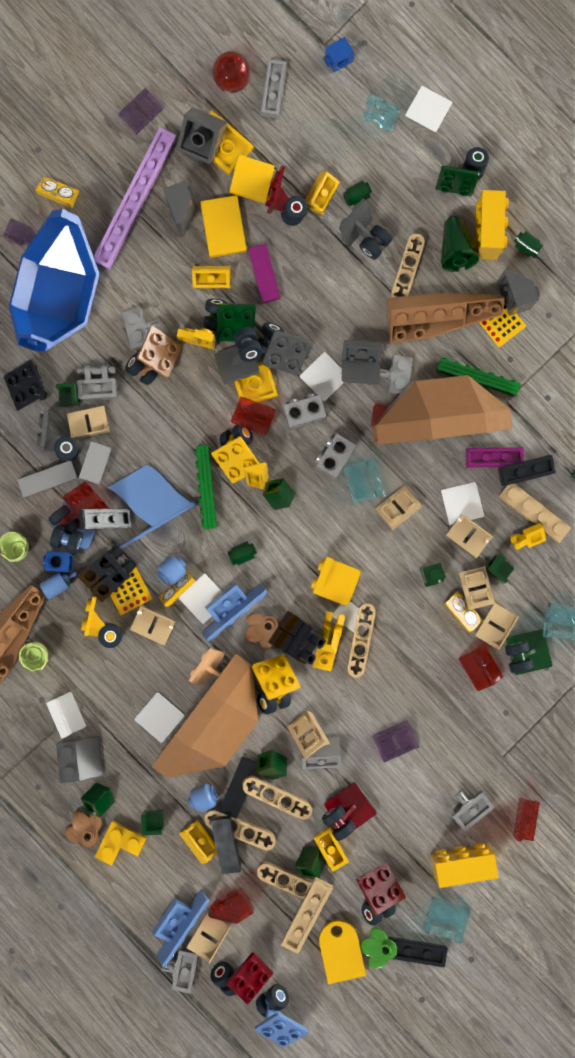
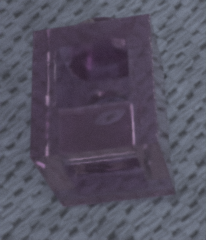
[3,219,36,246]

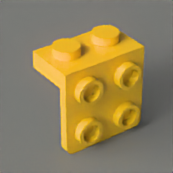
[310,557,361,606]

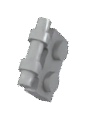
[77,364,117,400]

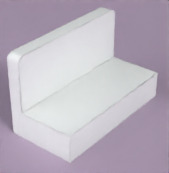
[46,692,86,739]

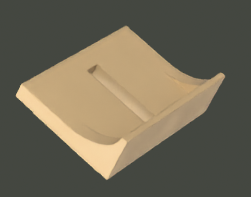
[67,406,110,440]
[375,485,422,531]
[446,514,493,558]
[459,566,495,610]
[475,603,519,650]
[130,605,176,646]
[287,711,330,759]
[186,912,231,963]

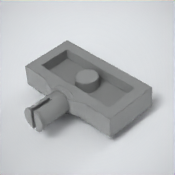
[122,308,160,350]
[380,355,413,395]
[452,790,495,832]
[161,948,198,994]

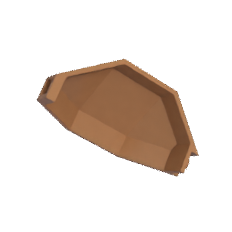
[372,375,512,445]
[151,654,259,778]

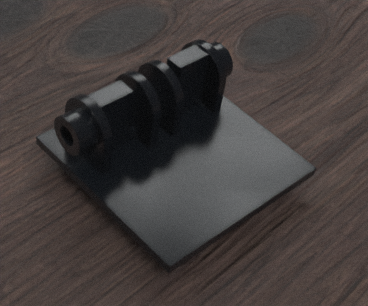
[3,360,48,411]

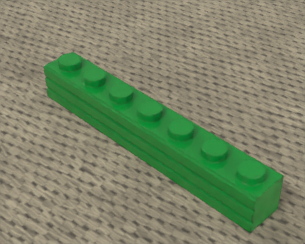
[436,358,520,397]
[194,445,217,530]

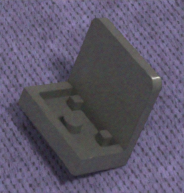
[341,340,382,385]

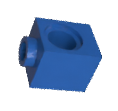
[323,37,354,72]
[43,551,73,572]

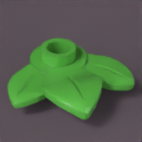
[360,927,397,969]

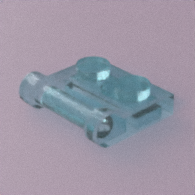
[364,94,400,132]
[343,459,386,504]
[543,603,575,643]
[423,896,471,944]

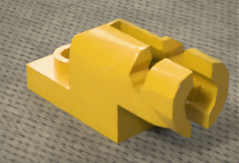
[312,611,345,672]

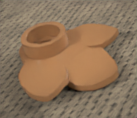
[245,613,279,650]
[65,810,102,847]

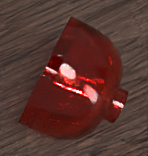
[213,51,250,93]

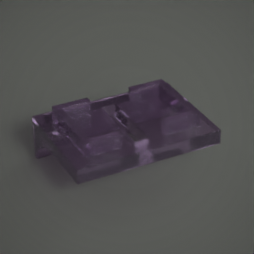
[118,88,164,135]
[372,721,419,762]

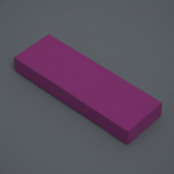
[248,244,280,304]
[465,447,524,468]

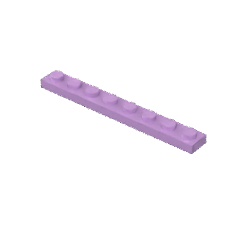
[94,127,177,270]

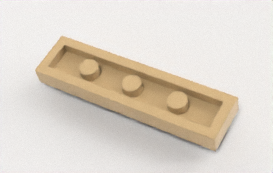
[498,484,571,543]
[281,877,333,954]

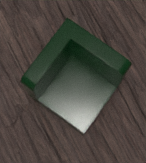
[56,383,80,407]
[263,478,295,510]
[486,554,514,584]
[257,750,287,780]
[81,783,115,818]
[141,810,164,836]
[295,846,326,879]

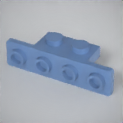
[202,582,267,642]
[152,890,209,966]

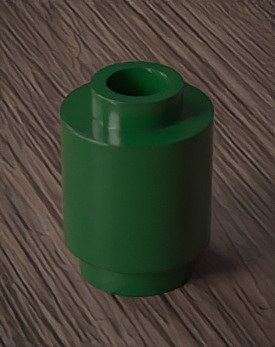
[343,180,372,207]
[514,231,543,258]
[227,541,257,566]

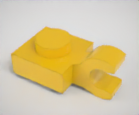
[510,523,546,550]

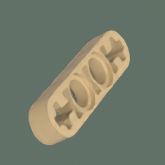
[390,234,425,298]
[347,603,376,678]
[242,775,312,820]
[204,809,276,850]
[257,861,328,900]

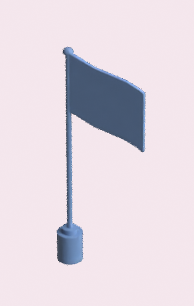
[40,465,196,600]

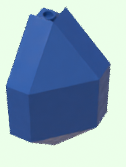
[9,209,100,351]

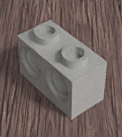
[283,394,326,430]
[315,434,357,480]

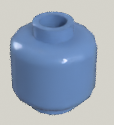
[157,556,186,585]
[188,783,218,813]

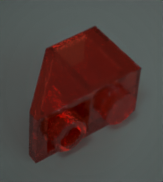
[208,888,254,924]

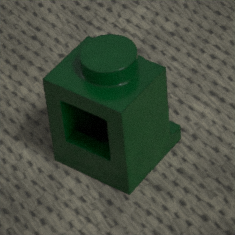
[420,563,446,587]

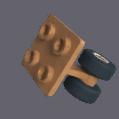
[125,326,181,385]

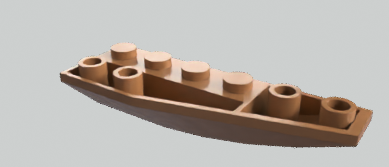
[386,293,505,343]
[0,585,46,685]

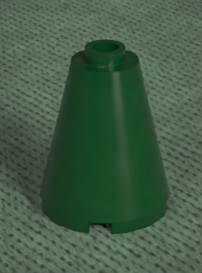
[441,215,479,272]

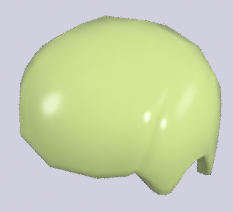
[0,532,29,562]
[19,642,49,672]

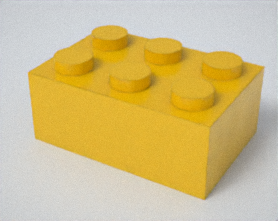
[475,190,509,260]
[430,843,499,888]

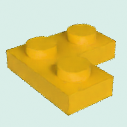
[177,328,217,350]
[95,820,147,866]

